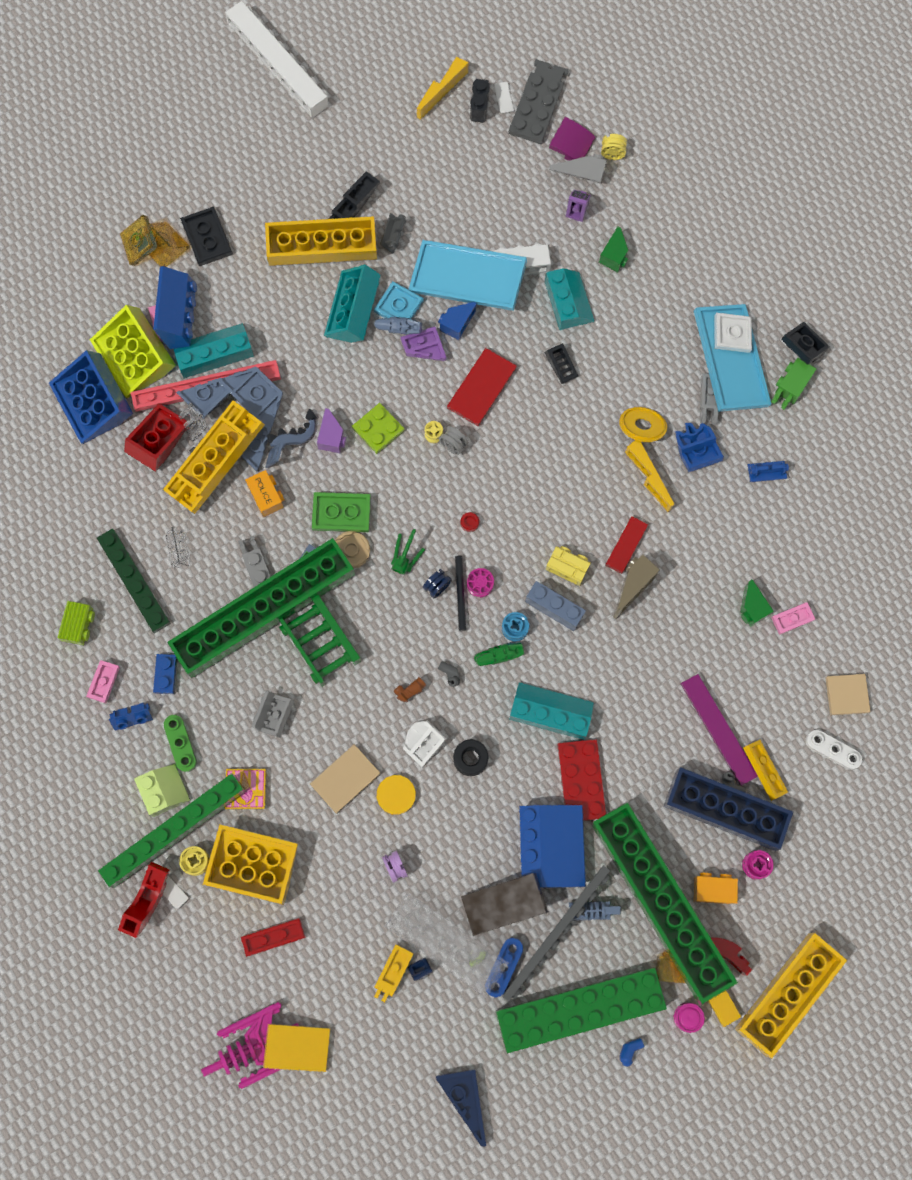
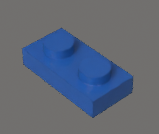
[153,654,177,694]

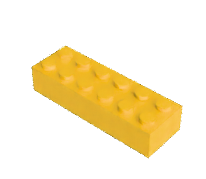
[265,216,377,266]
[734,933,847,1058]

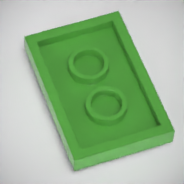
[312,492,371,532]

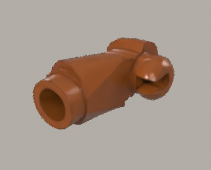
[394,677,426,702]

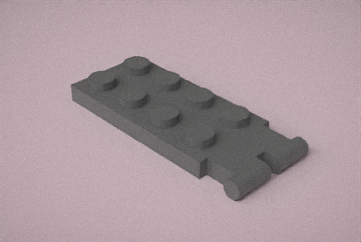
[508,59,569,145]

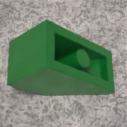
[599,226,629,273]
[740,579,774,627]

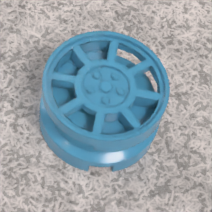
[502,612,529,642]

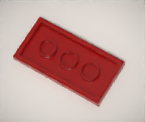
[447,348,517,426]

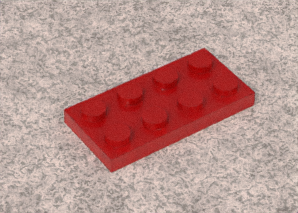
[557,739,606,821]

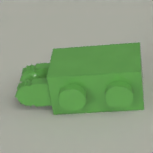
[771,357,816,410]

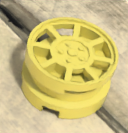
[601,134,627,160]
[179,846,210,876]

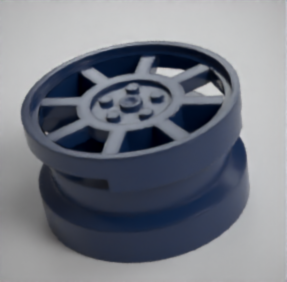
[422,569,452,599]

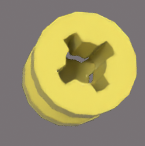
[424,421,443,443]

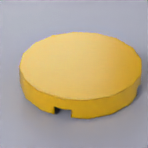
[376,775,416,815]

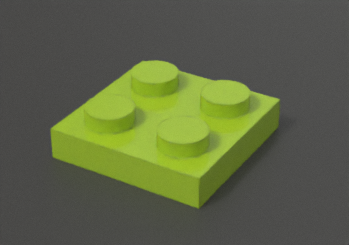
[352,403,404,454]

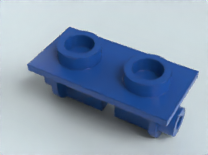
[748,461,789,482]
[109,702,153,731]

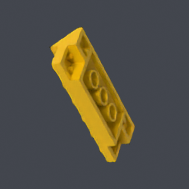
[163,401,265,514]

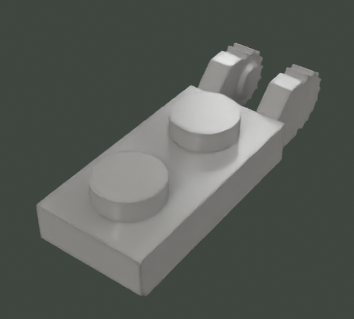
[700,373,718,425]
[238,535,270,587]

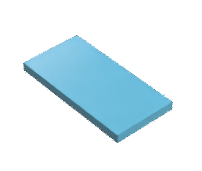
[408,240,527,311]
[694,304,771,412]

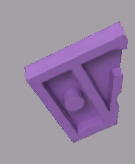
[400,327,446,361]

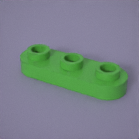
[164,715,197,772]

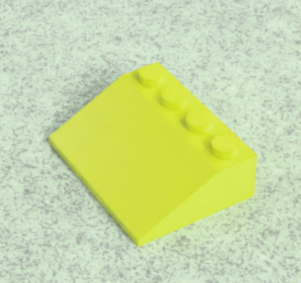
[90,305,176,398]

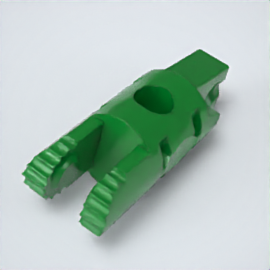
[474,642,524,666]

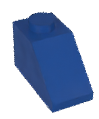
[438,302,477,340]

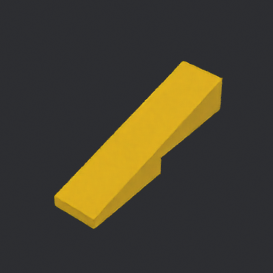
[417,57,469,120]
[625,440,674,512]

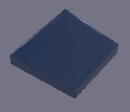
[408,957,433,981]

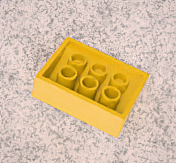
[203,824,298,905]

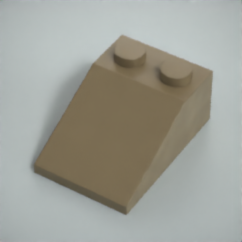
[613,554,660,619]

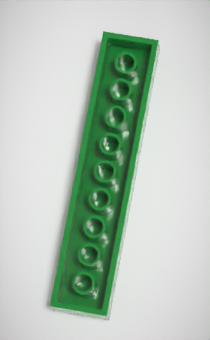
[167,538,355,678]
[593,802,738,1006]

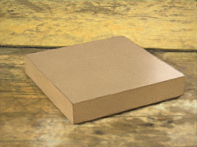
[825,674,870,716]

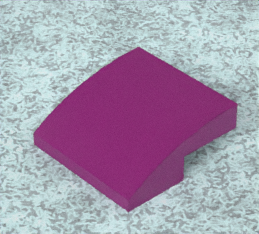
[549,117,595,161]

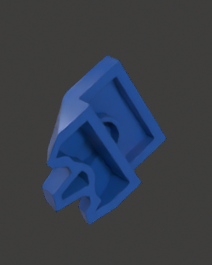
[675,423,724,472]

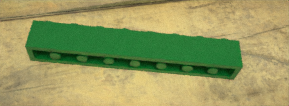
[98,773,247,888]

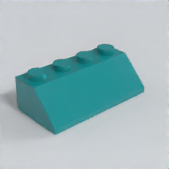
[324,264,381,343]
[174,323,254,378]
[509,682,594,740]

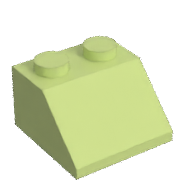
[134,764,190,817]

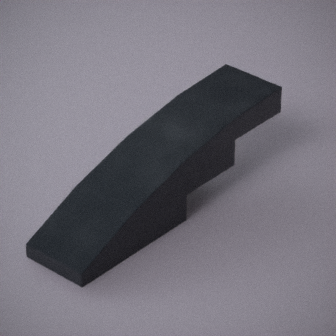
[328,171,380,219]

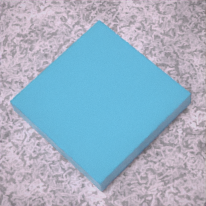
[374,281,424,319]

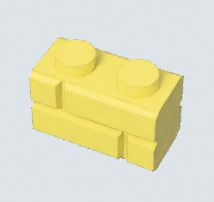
[545,546,591,586]

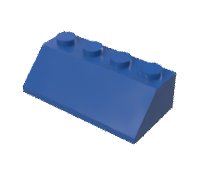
[153,266,197,349]

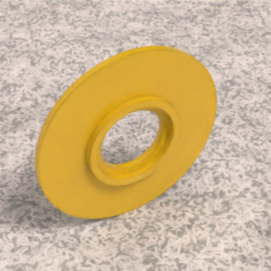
[619,407,667,442]

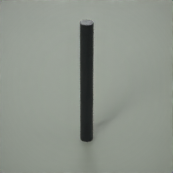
[455,556,466,631]

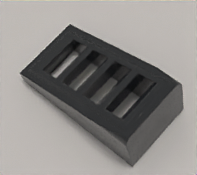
[544,343,578,384]

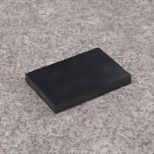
[180,206,233,267]

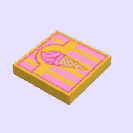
[225,769,266,810]

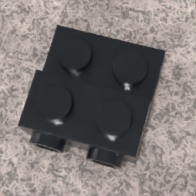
[781,322,830,365]

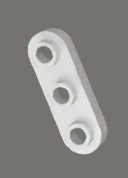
[805,730,862,770]

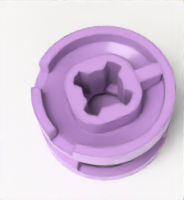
[382,850,408,883]

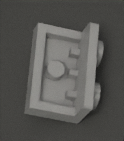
[252,690,294,738]

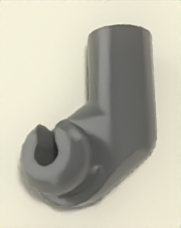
[438,661,460,687]
[722,771,747,792]

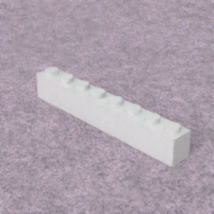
[225,1,329,118]

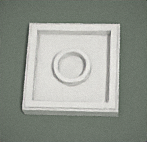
[714,313,752,353]

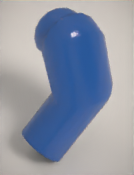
[619,1038,644,1067]

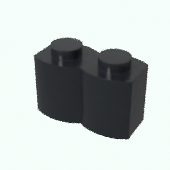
[470,79,490,123]

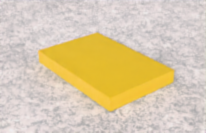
[263,1024,330,1072]

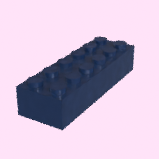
[663,767,793,851]

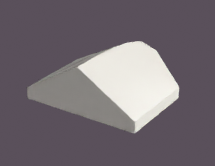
[403,720,447,767]

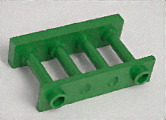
[279,595,361,687]

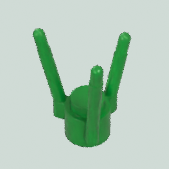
[391,529,425,575]

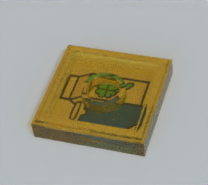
[120,215,157,266]

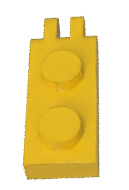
[374,944,414,1003]

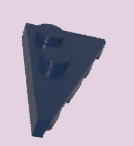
[436,1069,486,1147]

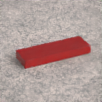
[605,516,648,574]
[241,918,306,957]

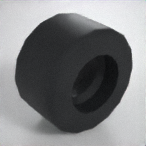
[453,739,489,777]

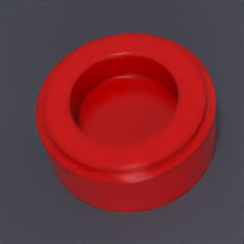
[460,512,479,532]

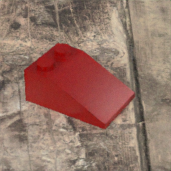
[124,403,190,472]

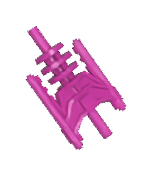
[201,1002,299,1089]

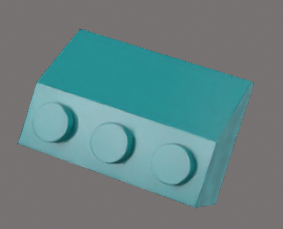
[545,268,594,330]

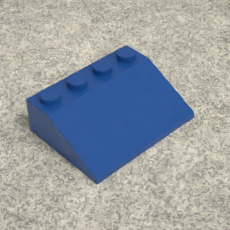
[49,350,133,444]
[519,805,586,888]

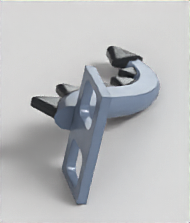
[265,409,317,468]

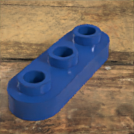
[485,938,523,997]

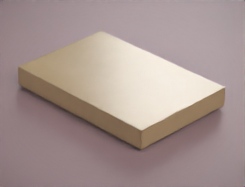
[310,745,381,814]

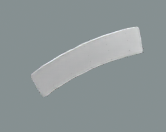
[494,82,514,113]
[163,876,188,909]

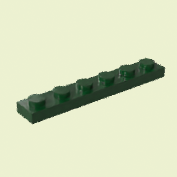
[97,528,171,634]

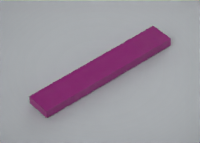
[681,674,758,786]

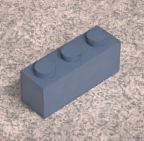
[525,581,586,631]

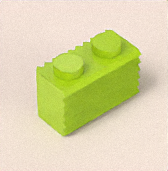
[57,601,95,646]

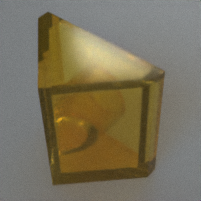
[139,222,190,267]

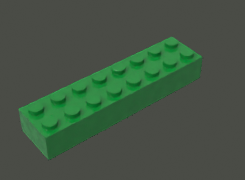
[495,968,667,1054]

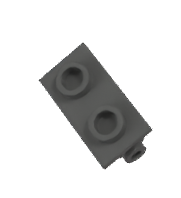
[380,213,406,254]

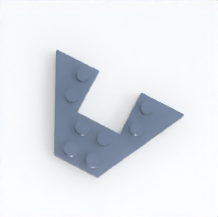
[176,367,283,472]

